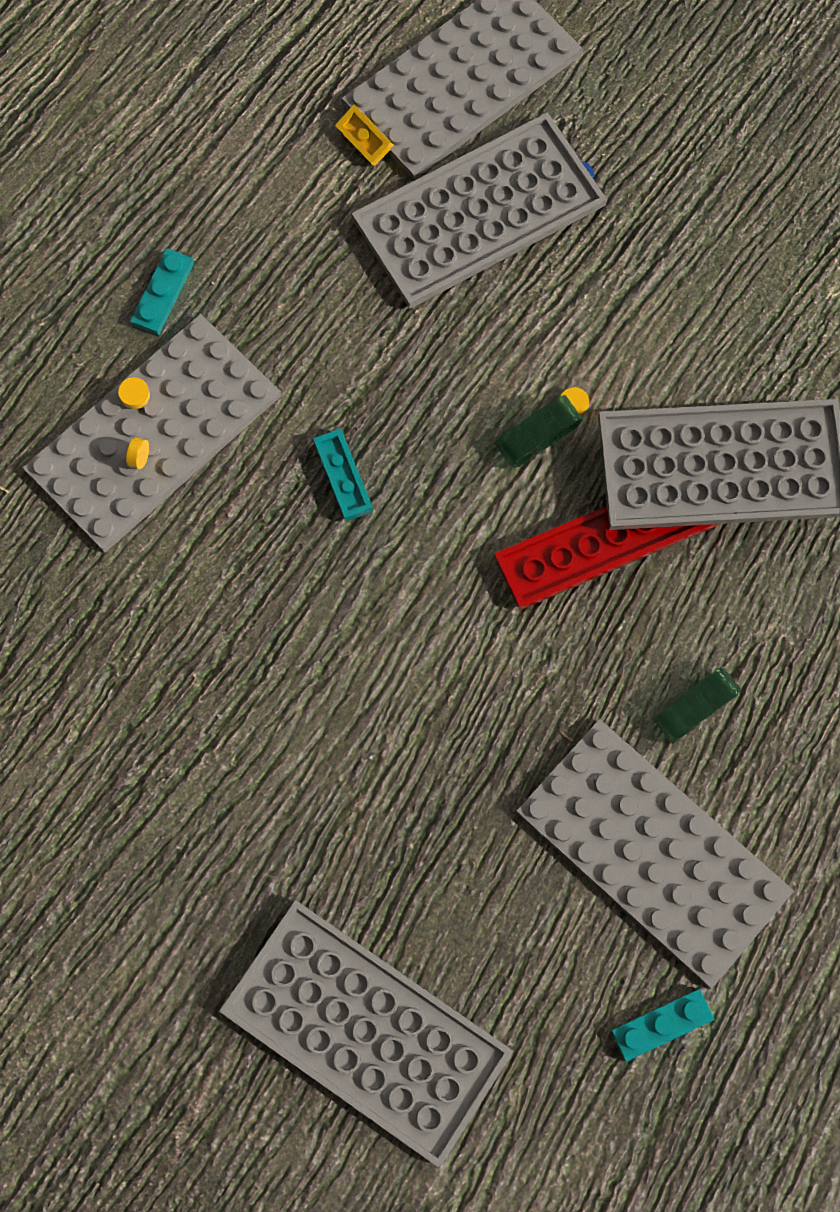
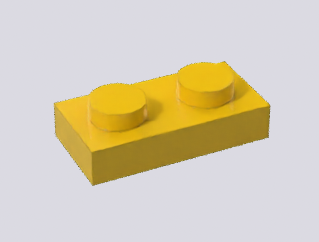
[335,104,394,166]

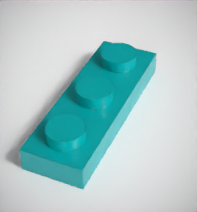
[130,248,194,337]
[313,429,373,522]
[610,989,715,1062]

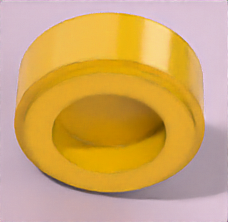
[118,377,150,409]
[559,387,589,419]
[126,437,149,469]

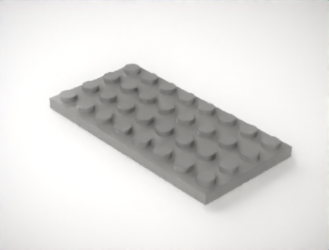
[342,0,583,180]
[352,112,607,309]
[22,314,282,553]
[598,399,840,530]
[516,719,794,989]
[219,900,513,1168]

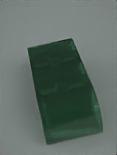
[495,395,584,469]
[652,666,743,744]

